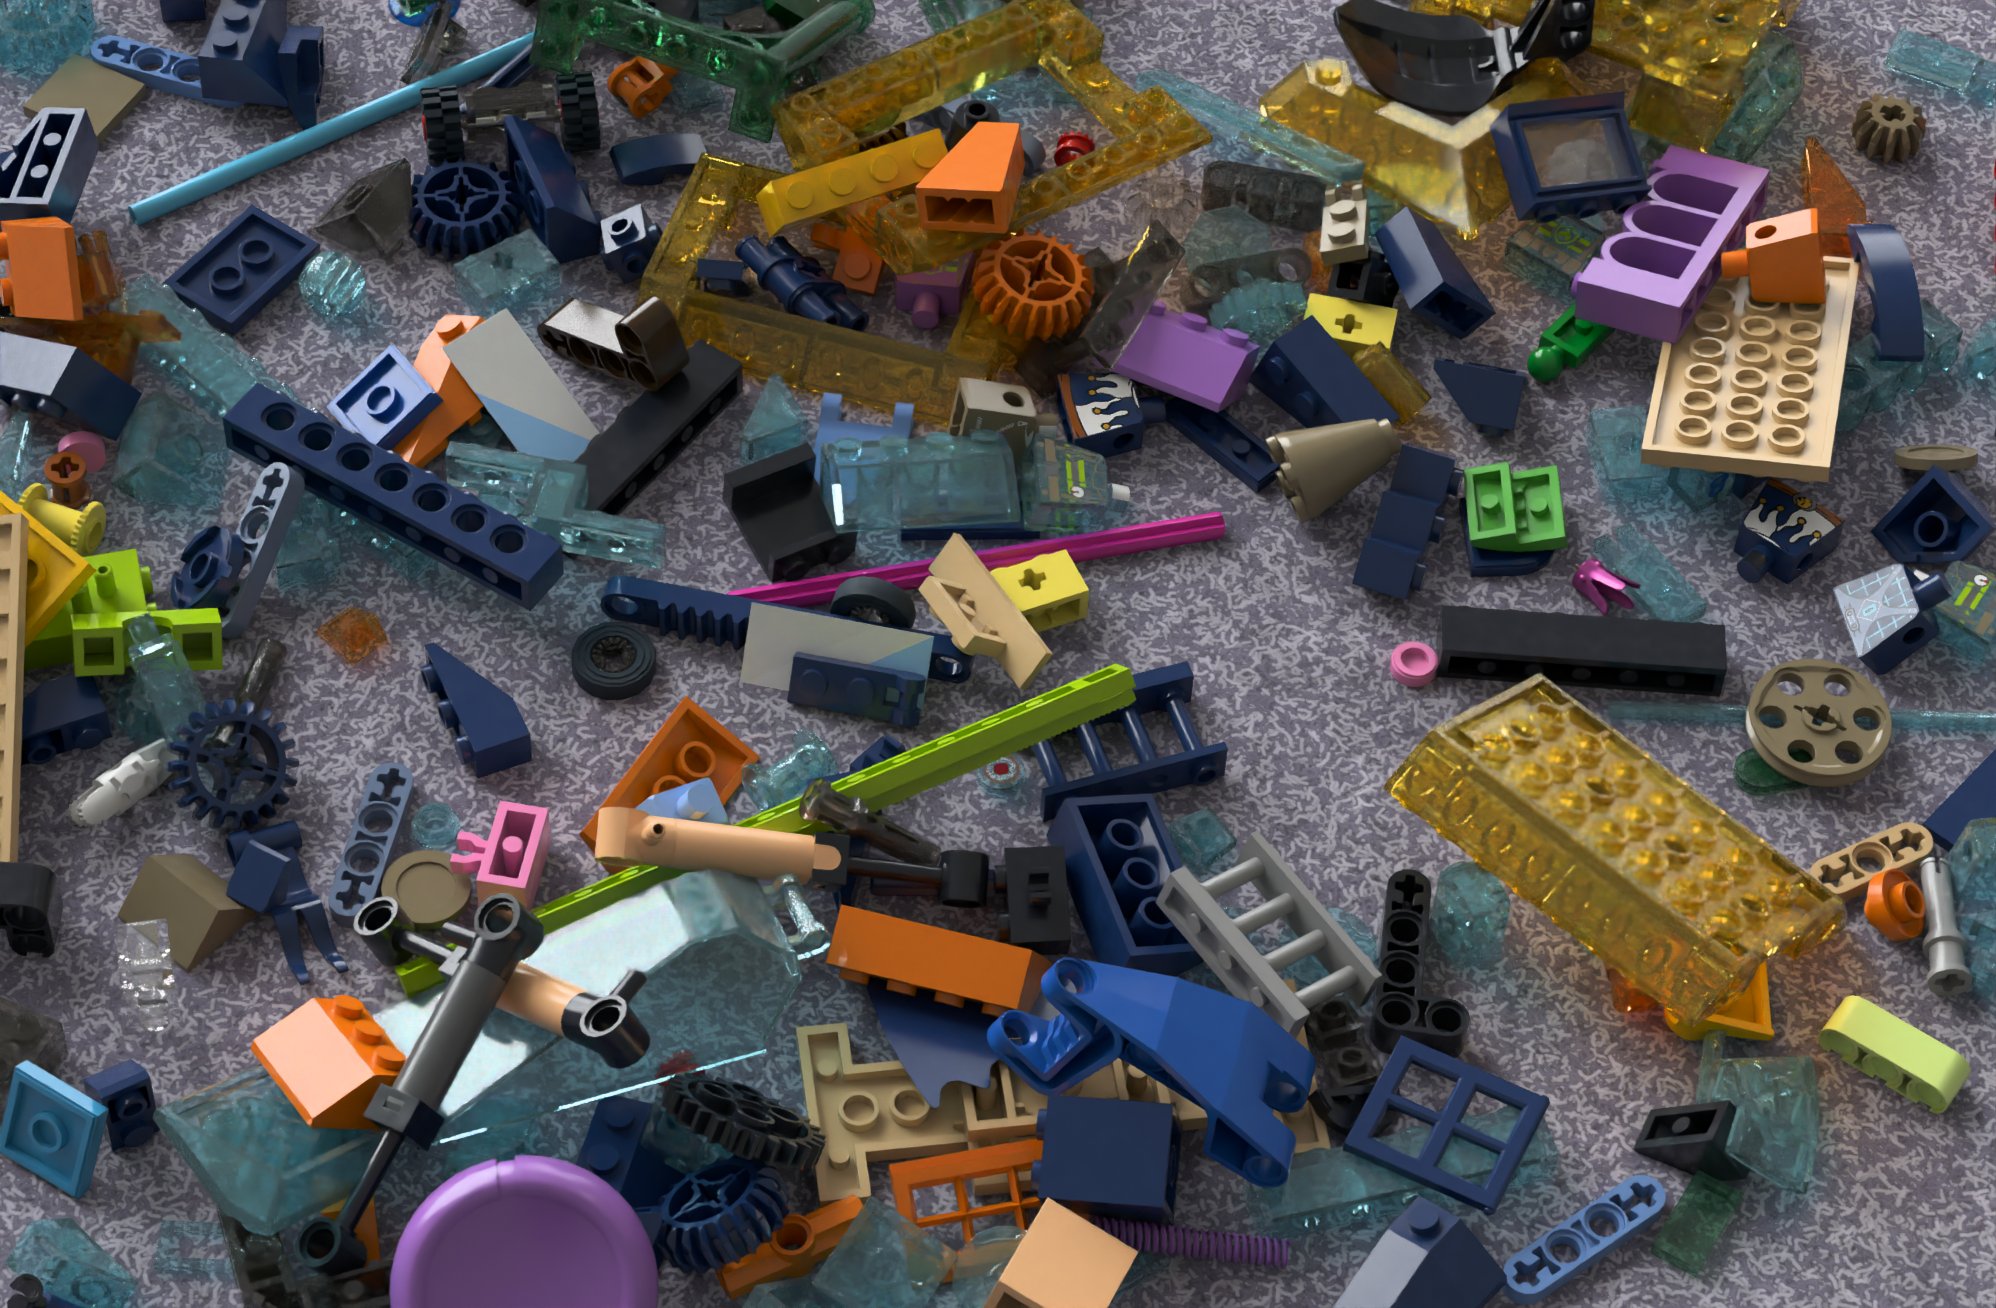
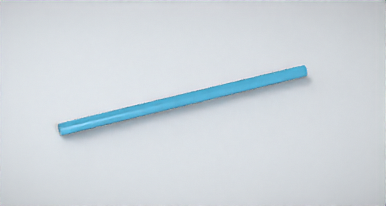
[128,24,551,226]

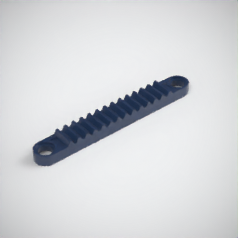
[600,575,975,684]

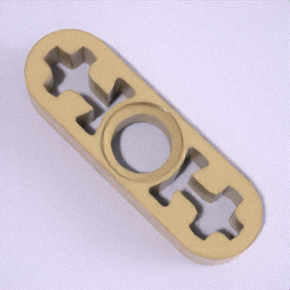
[1806,822,1933,906]

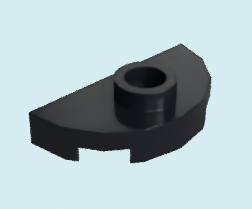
[1308,1084,1401,1137]

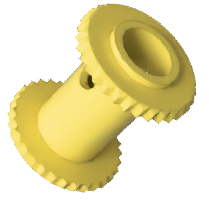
[17,483,106,557]

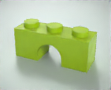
[71,608,223,676]

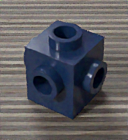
[599,204,667,284]

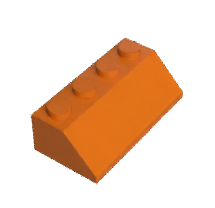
[826,904,1053,1018]

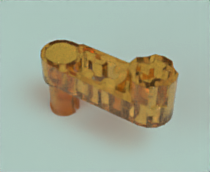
[77,230,129,308]

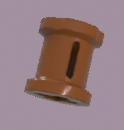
[44,451,91,510]

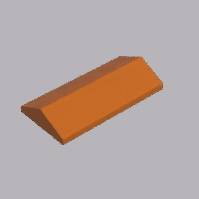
[579,696,760,874]

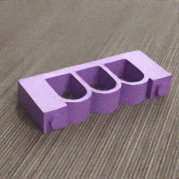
[1571,145,1770,344]

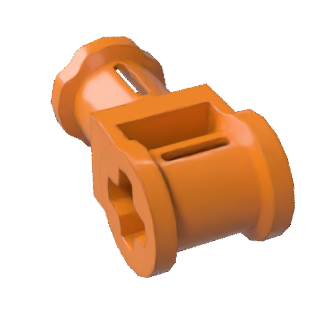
[607,34,696,118]

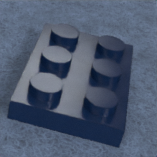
[162,204,321,336]

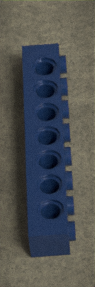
[222,382,564,611]

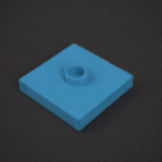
[0,1060,109,1199]

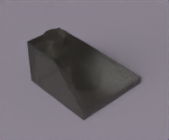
[307,158,413,262]

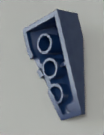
[1333,1196,1507,1308]

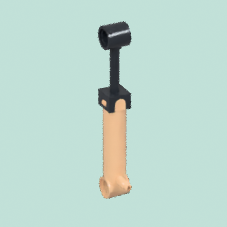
[594,807,990,908]

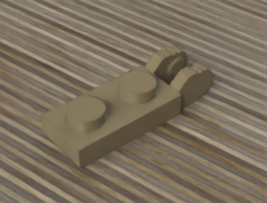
[1320,180,1371,266]

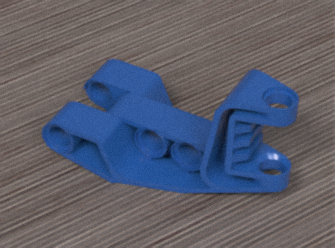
[987,957,1316,1188]

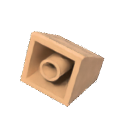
[982,1197,1138,1308]

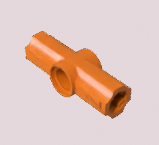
[714,1194,873,1300]

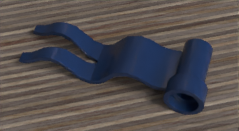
[225,819,349,986]

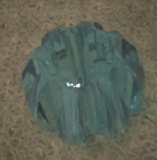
[299,250,367,318]

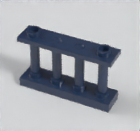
[1007,661,1228,822]

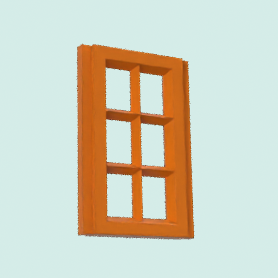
[888,1138,1090,1289]

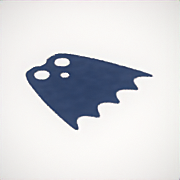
[867,934,1076,1109]

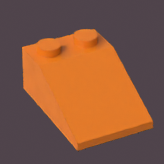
[0,216,84,321]

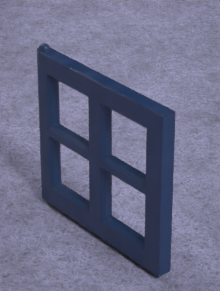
[1343,1035,1550,1216]

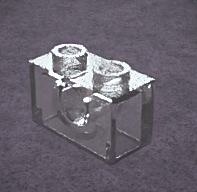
[115,918,181,1031]

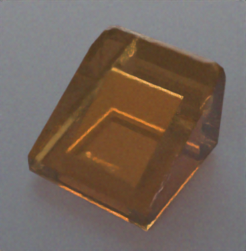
[315,606,388,666]

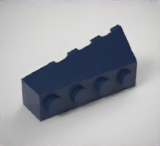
[198,0,288,107]

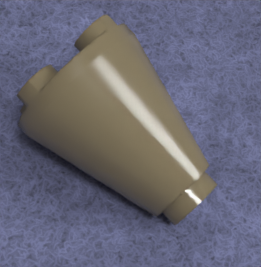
[1265,418,1401,524]

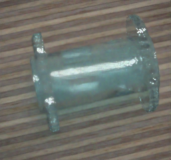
[741,729,840,812]

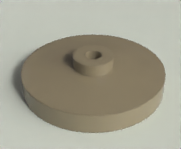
[1894,444,1978,473]
[381,850,472,930]

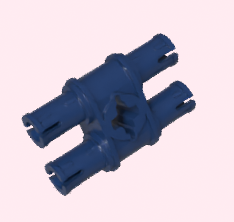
[735,234,869,337]

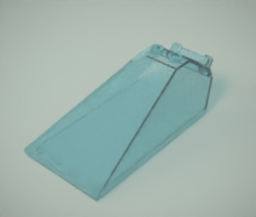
[372,869,831,1150]

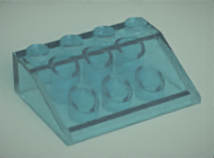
[153,1064,384,1237]

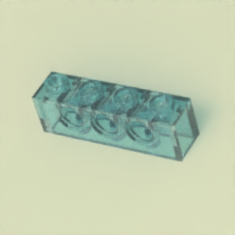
[1835,299,1963,435]

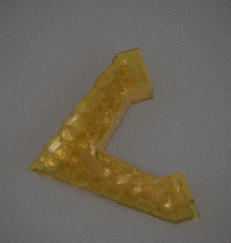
[1258,57,1601,242]

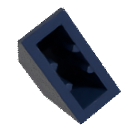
[1374,206,1496,339]

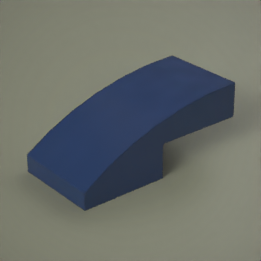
[609,133,712,186]

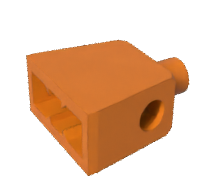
[1721,208,1826,304]

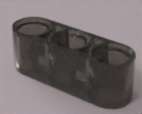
[1200,160,1328,232]
[1180,247,1313,311]

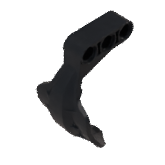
[1333,0,1595,117]

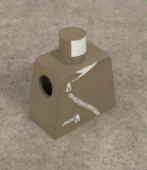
[945,378,1057,474]

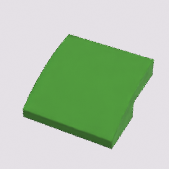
[1463,462,1568,552]

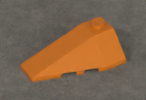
[391,314,486,469]

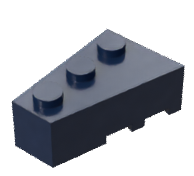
[0,332,142,441]

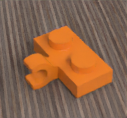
[809,201,900,297]

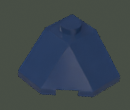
[1433,357,1526,436]
[1870,465,1996,564]

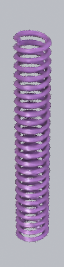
[1090,1216,1293,1269]

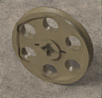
[1745,659,1892,787]

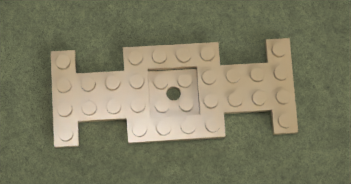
[796,979,1331,1209]

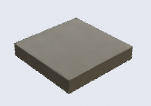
[23,53,147,145]

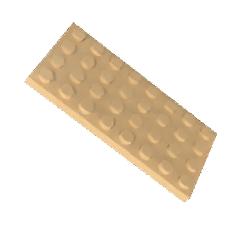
[1641,248,1860,482]

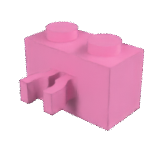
[450,801,551,910]

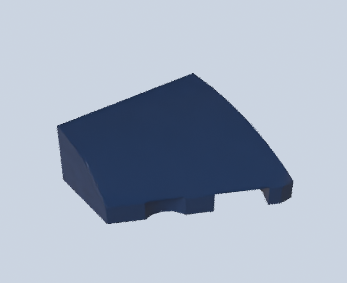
[278,26,325,130]

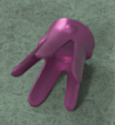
[1572,558,1641,616]

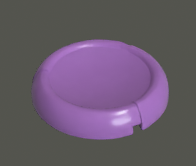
[389,1155,659,1308]

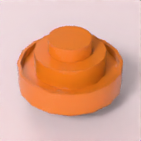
[1864,868,1925,943]

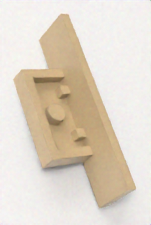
[918,533,1053,690]

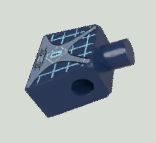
[1833,563,1954,675]

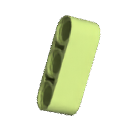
[1818,995,1971,1114]

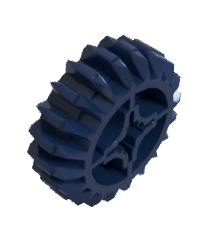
[402,155,523,263]
[165,698,300,832]
[655,1155,790,1275]

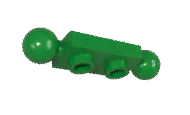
[1527,302,1617,382]

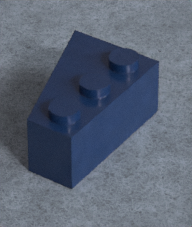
[0,107,100,233]
[1249,315,1400,428]

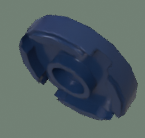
[171,525,244,610]

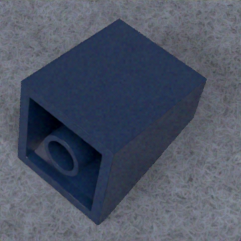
[1031,1094,1183,1227]

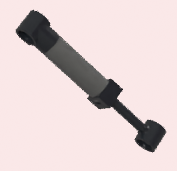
[295,893,544,1285]

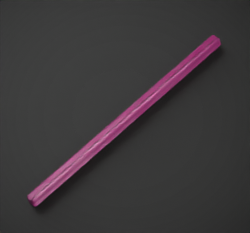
[726,512,1225,608]

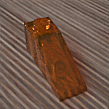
[1800,137,1873,263]

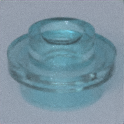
[411,802,461,849]

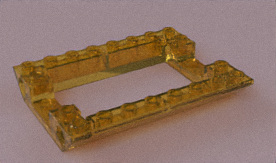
[771,0,1213,276]
[636,152,1051,426]

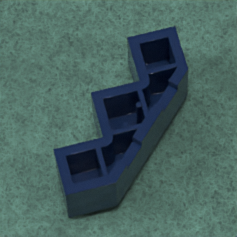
[1352,442,1465,600]

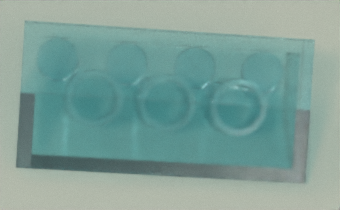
[820,429,1021,533]

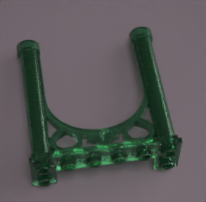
[529,0,876,144]

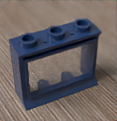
[1489,91,1653,224]

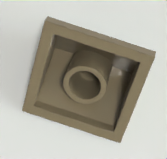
[117,854,258,973]

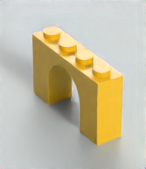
[756,128,948,238]

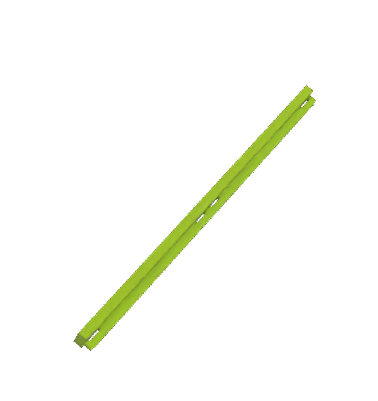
[394,663,1136,1007]

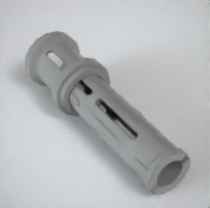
[1918,857,1972,996]

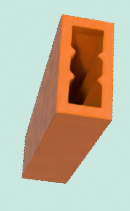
[915,122,1025,234]

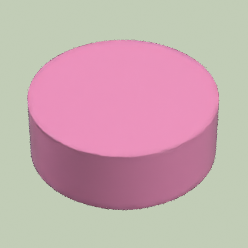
[58,431,106,473]
[1390,642,1438,687]

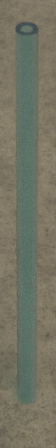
[1606,700,1996,731]

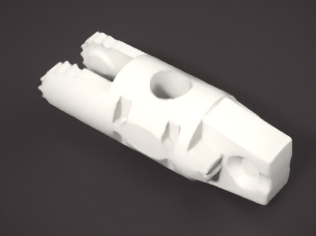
[66,738,179,827]

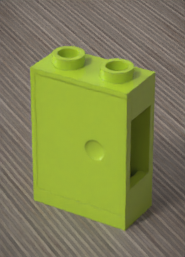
[24,548,157,670]

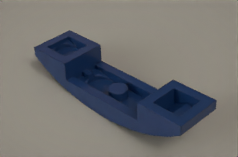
[1846,224,1925,362]

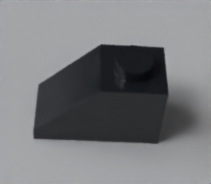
[1633,1100,1763,1183]

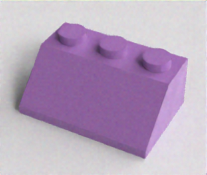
[1094,297,1260,412]

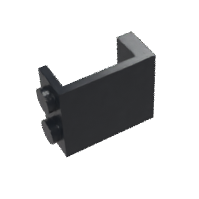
[722,442,858,583]

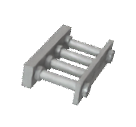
[1155,830,1382,1039]

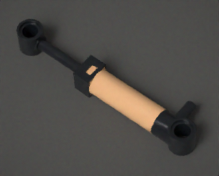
[353,896,651,1069]

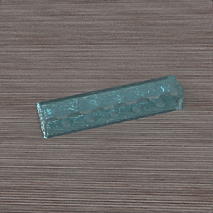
[1242,1105,1559,1244]

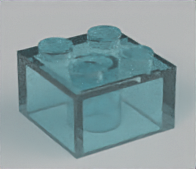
[811,1195,959,1308]

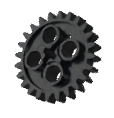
[660,1072,826,1170]

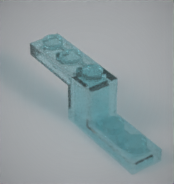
[445,441,666,569]

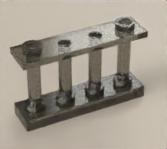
[1013,219,1186,400]

